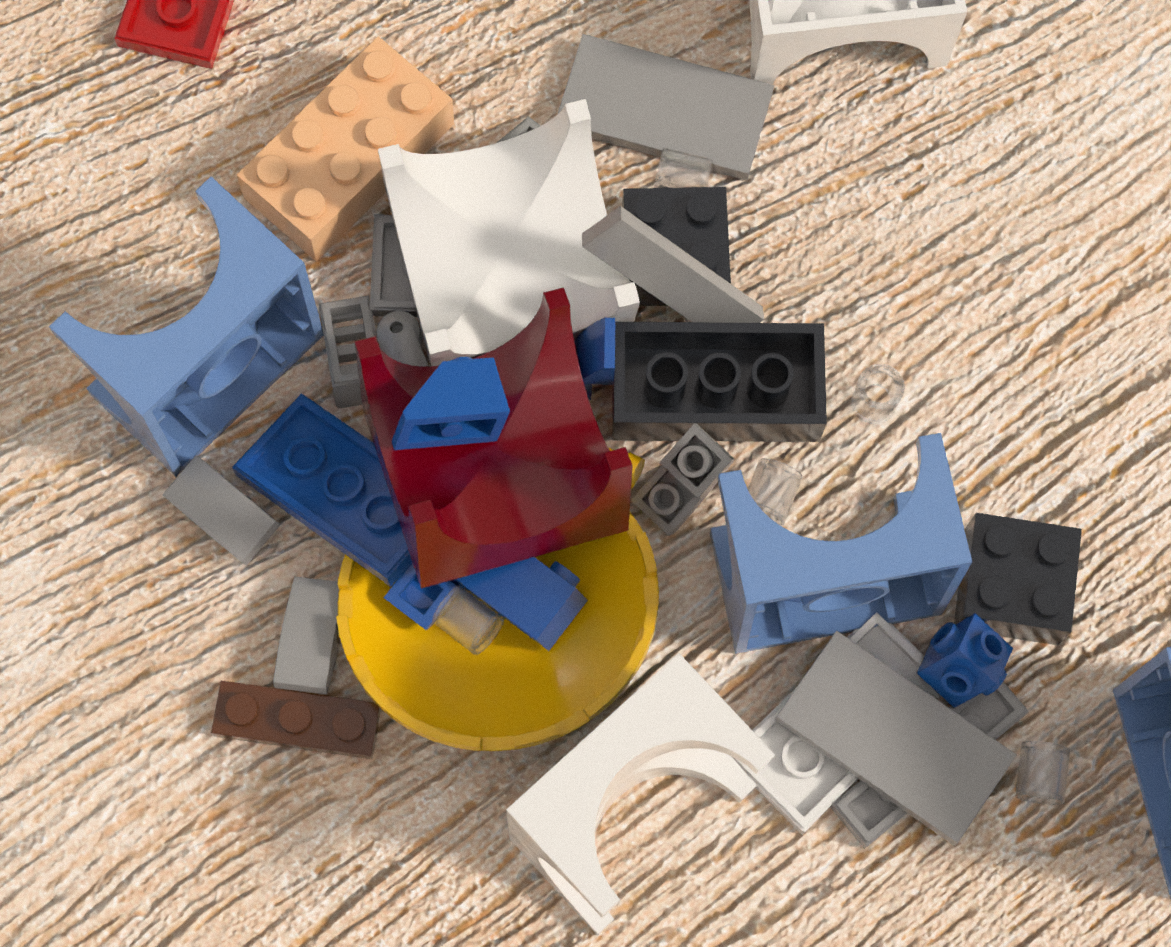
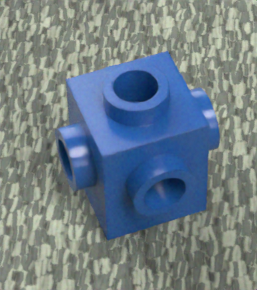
[917,613,1013,708]

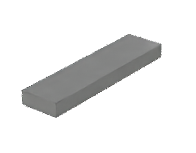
[582,206,764,323]
[830,682,1029,849]

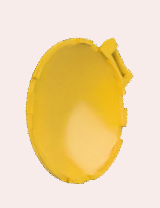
[336,447,659,751]

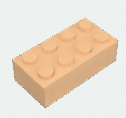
[236,36,455,262]

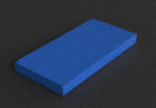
[232,393,412,587]

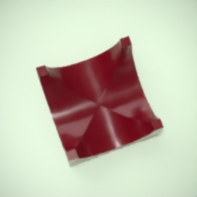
[354,287,633,589]

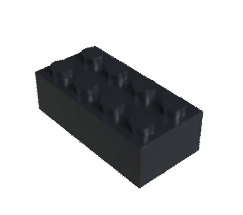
[612,322,827,442]

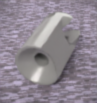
[376,311,428,366]

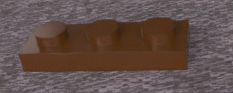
[211,680,381,759]

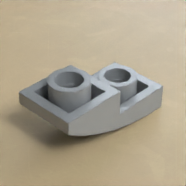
[631,423,735,536]
[163,455,280,566]
[273,576,339,695]

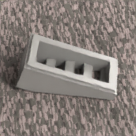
[319,295,377,408]

